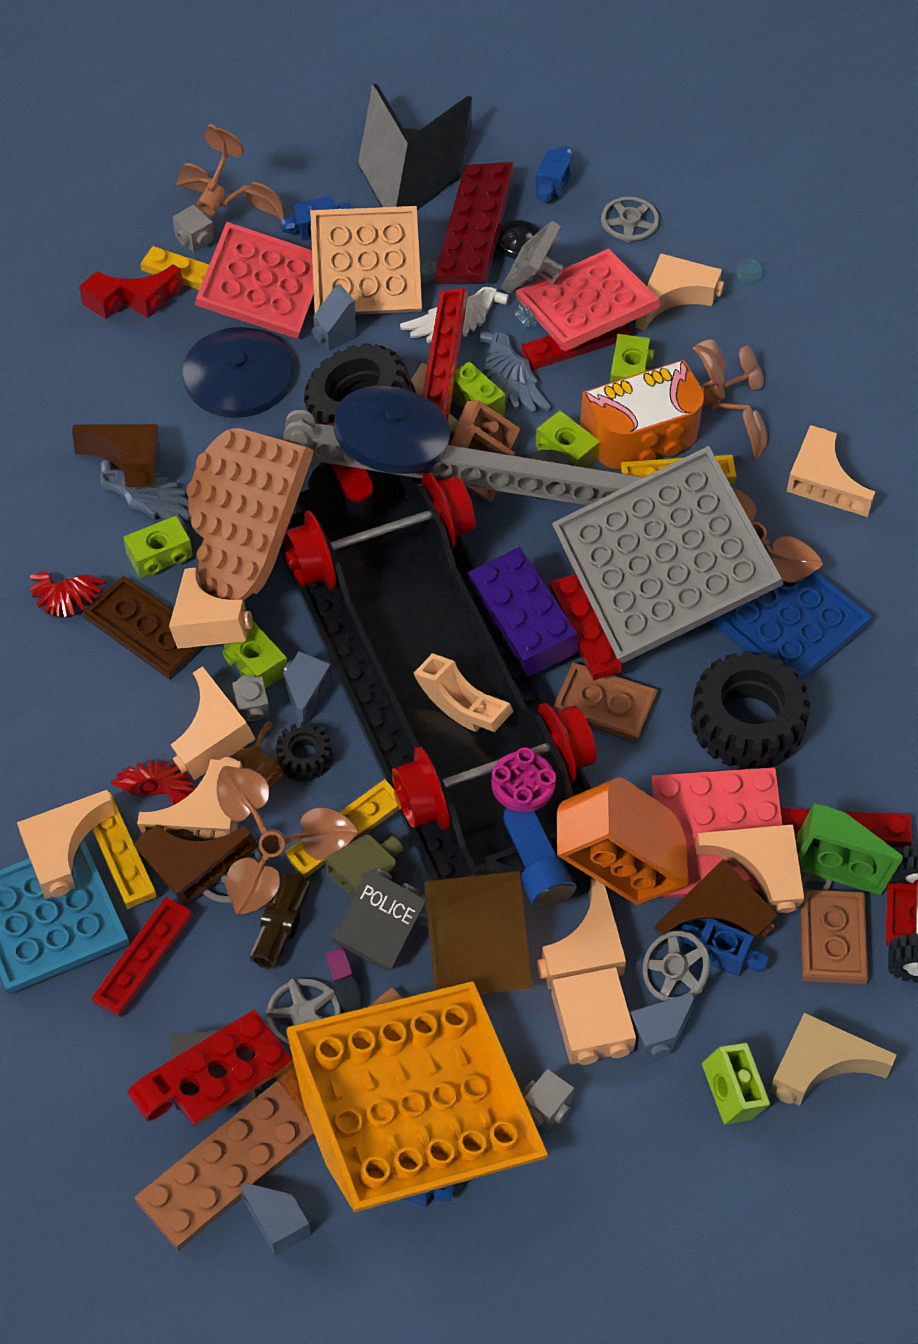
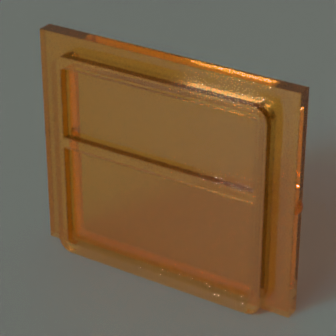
[424,871,533,995]

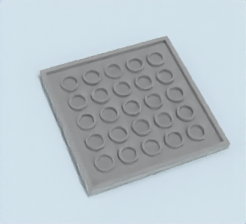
[552,446,784,664]

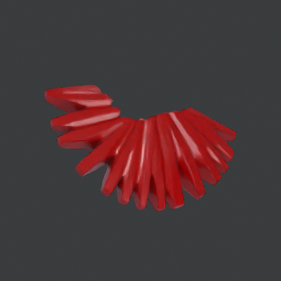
[30,571,106,618]
[111,760,194,805]

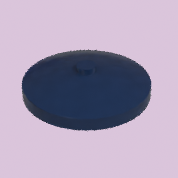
[183,327,293,418]
[333,386,450,474]

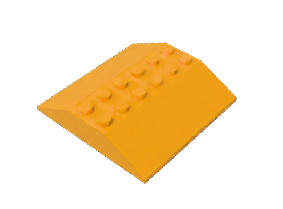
[286,981,548,1213]

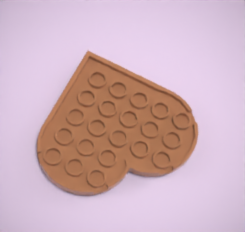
[186,428,315,604]

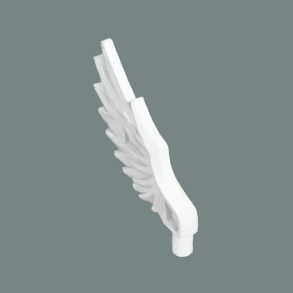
[400,287,509,343]

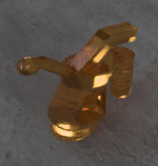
[229,721,283,788]

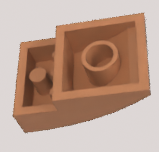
[451,400,520,502]

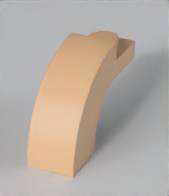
[414,653,513,732]

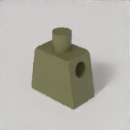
[325,835,403,897]

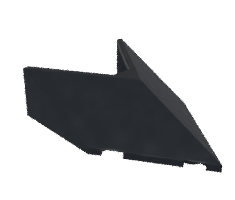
[358,83,472,210]

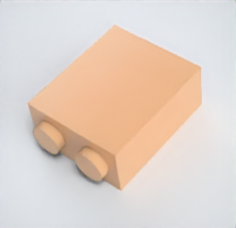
[551,967,636,1065]

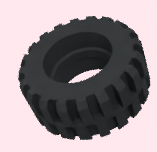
[304,343,416,425]
[691,651,811,770]

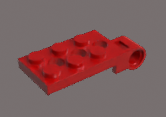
[127,1009,293,1127]

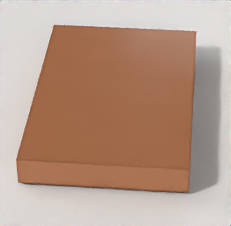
[553,662,657,742]
[800,889,868,984]

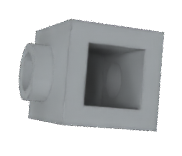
[172,205,215,253]
[232,675,269,721]
[522,1069,574,1131]

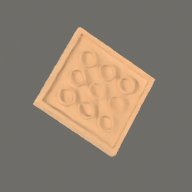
[310,206,422,315]

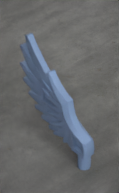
[480,331,551,414]
[100,460,191,532]

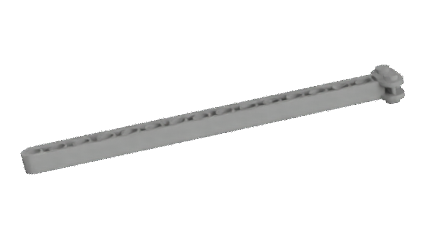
[282,410,644,505]

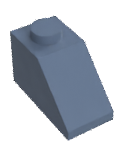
[312,284,356,351]
[283,651,332,725]
[630,992,694,1060]
[240,1183,313,1256]

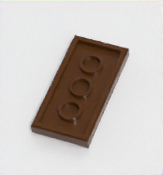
[83,575,205,680]

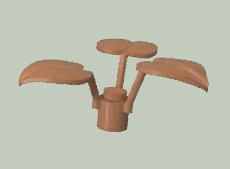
[176,124,284,220]
[693,339,767,459]
[731,486,823,583]
[217,766,358,915]

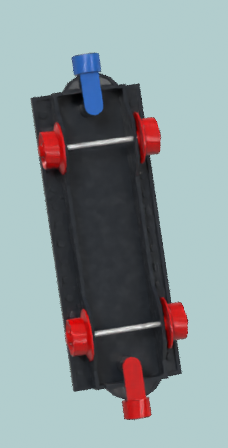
[280,422,597,910]

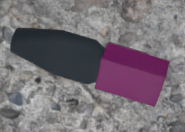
[325,947,363,1013]

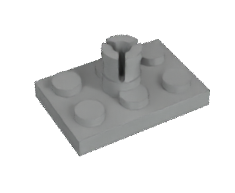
[501,221,563,293]

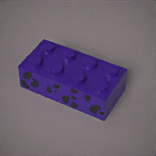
[468,547,579,678]

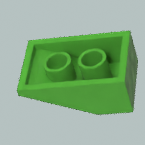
[795,803,903,896]

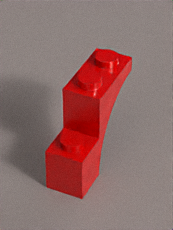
[79,264,183,319]

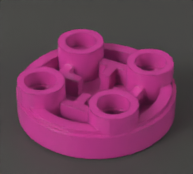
[491,747,556,812]

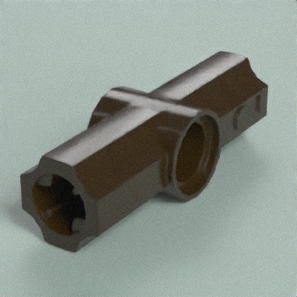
[250,873,310,970]

